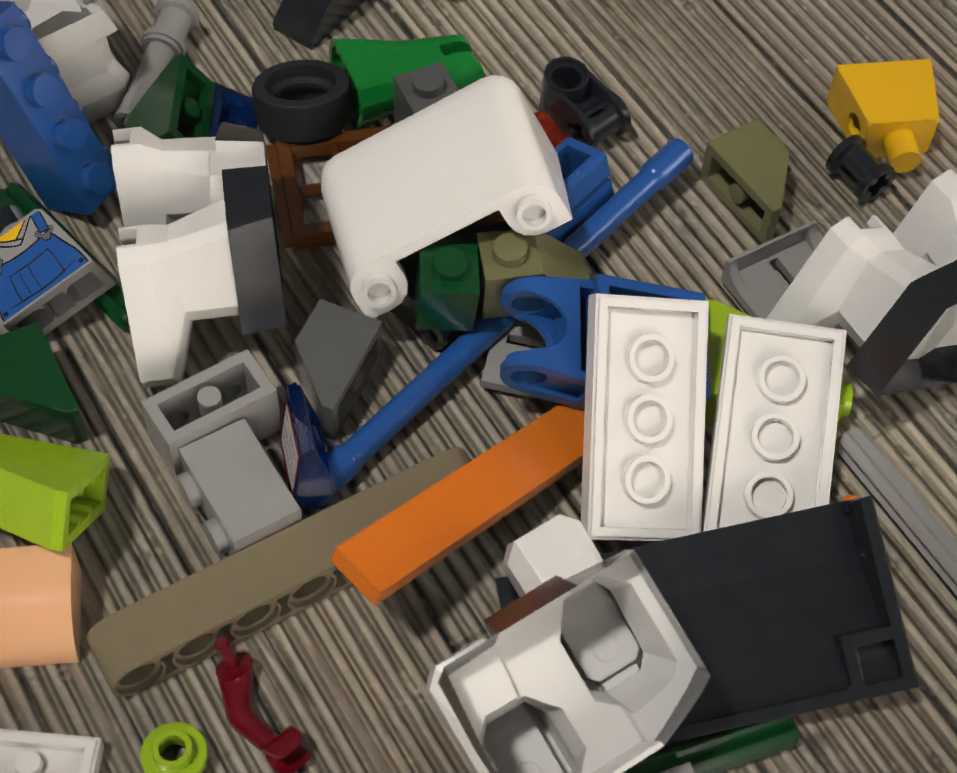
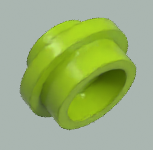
[140,722,208,773]

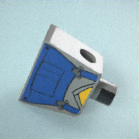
[0,206,116,335]

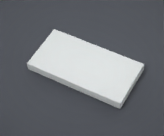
[581,293,709,541]
[701,314,847,532]

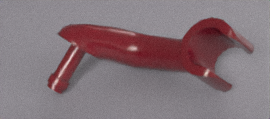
[215,637,311,773]

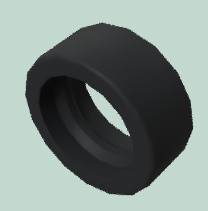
[252,60,353,143]

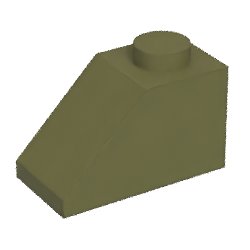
[700,118,790,244]
[476,229,590,319]

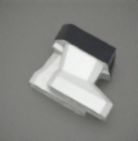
[111,122,287,388]
[766,169,957,396]
[425,514,711,773]

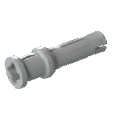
[113,0,199,128]

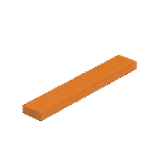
[330,403,585,606]

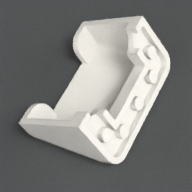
[321,75,573,318]

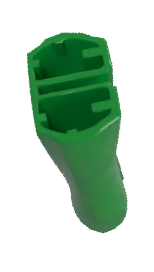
[329,34,485,130]

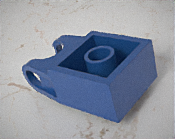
[500,273,710,410]

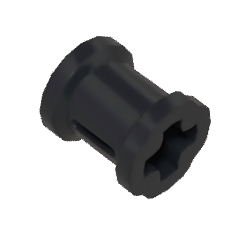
[825,134,896,204]

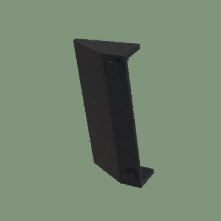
[494,496,919,744]

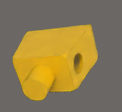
[826,59,939,173]

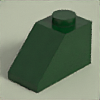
[125,53,216,139]
[414,230,480,331]
[0,321,88,444]

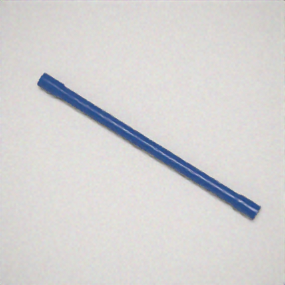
[298,138,694,507]

